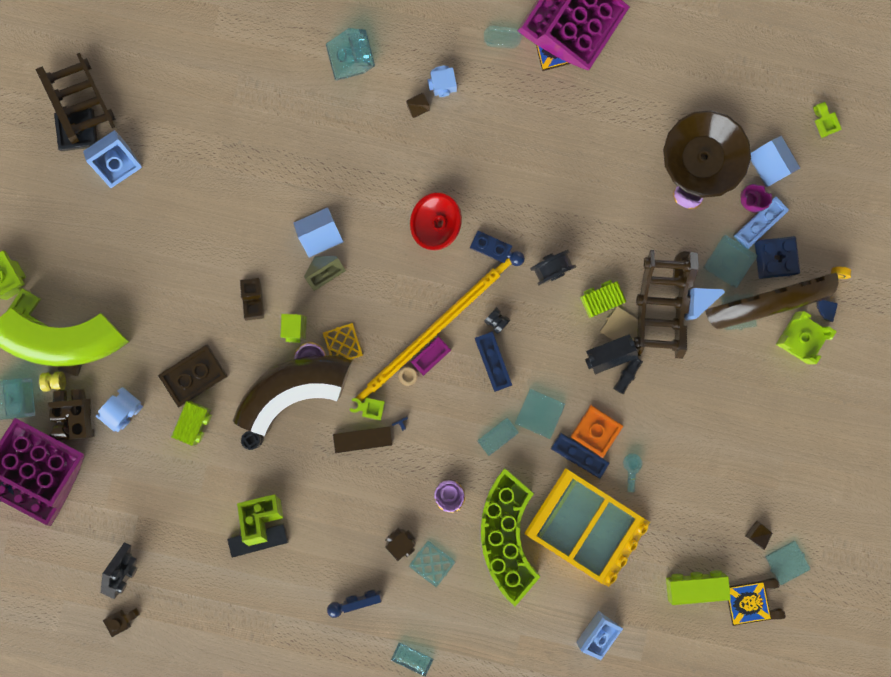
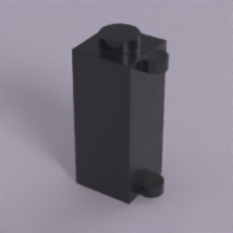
[585,334,638,374]

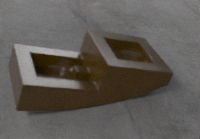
[240,278,264,321]

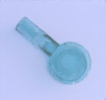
[623,454,642,493]

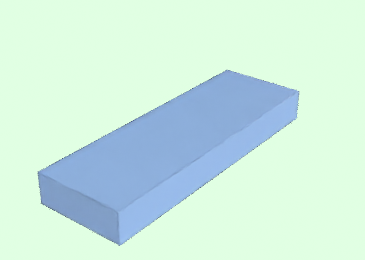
[734,196,789,250]

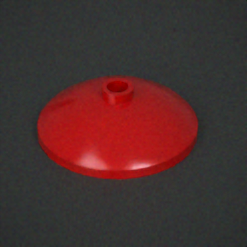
[410,193,462,251]

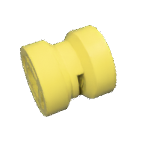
[39,372,66,392]

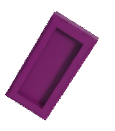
[411,336,451,376]

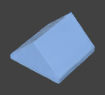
[751,136,800,188]
[293,207,343,258]
[684,288,725,321]
[576,611,623,660]

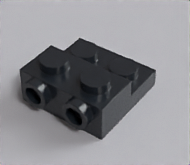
[100,542,138,599]

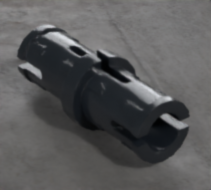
[613,358,643,395]

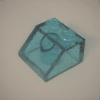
[325,28,375,80]
[0,378,35,420]

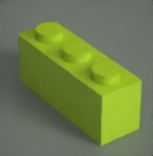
[666,570,731,605]

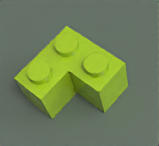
[237,494,283,546]

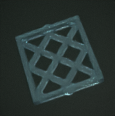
[409,541,455,587]

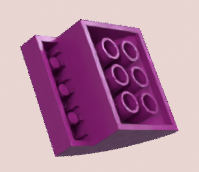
[517,0,630,70]
[0,418,85,526]

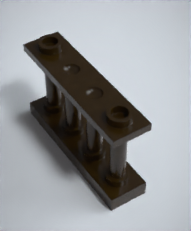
[35,53,116,144]

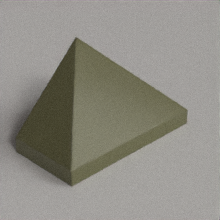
[304,256,346,291]

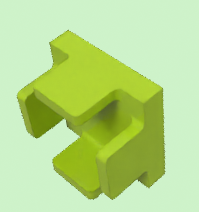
[0,250,26,300]

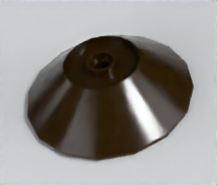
[663,110,751,198]

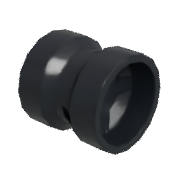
[484,307,510,334]
[241,431,264,450]

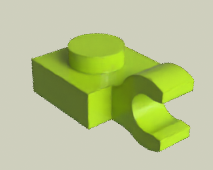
[813,102,842,138]

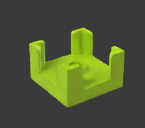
[776,311,837,364]

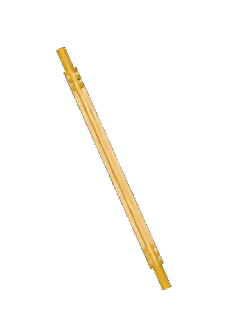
[355,258,511,402]

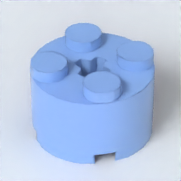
[96,387,143,432]

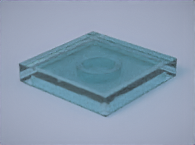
[703,235,758,288]
[515,389,565,439]

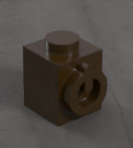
[385,527,416,561]

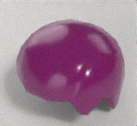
[740,184,772,213]

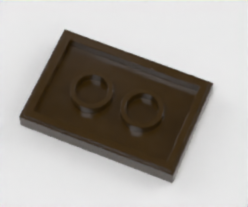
[158,345,228,408]

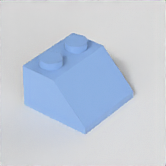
[83,130,142,188]

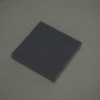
[54,108,98,152]

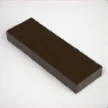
[333,426,393,453]

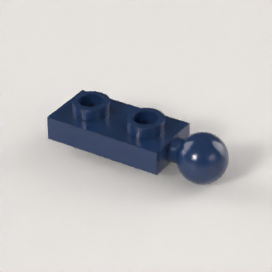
[470,231,525,266]
[327,589,383,618]

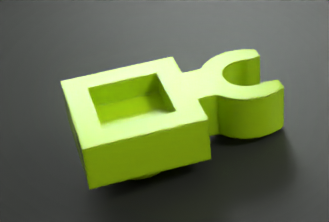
[349,398,385,420]

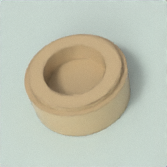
[398,367,418,386]

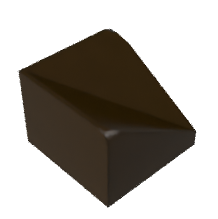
[406,93,430,118]
[745,521,773,550]

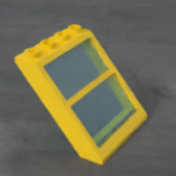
[524,468,650,587]

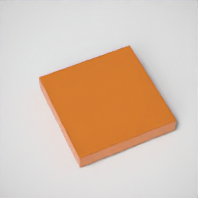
[570,405,623,458]

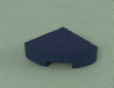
[816,300,838,322]

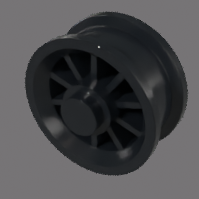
[530,250,577,286]

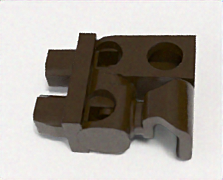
[48,389,95,440]

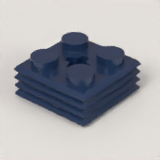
[754,236,800,279]

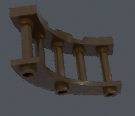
[634,250,699,359]

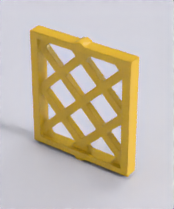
[323,323,363,360]

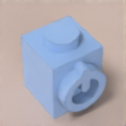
[428,66,457,97]

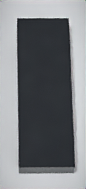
[227,523,289,558]

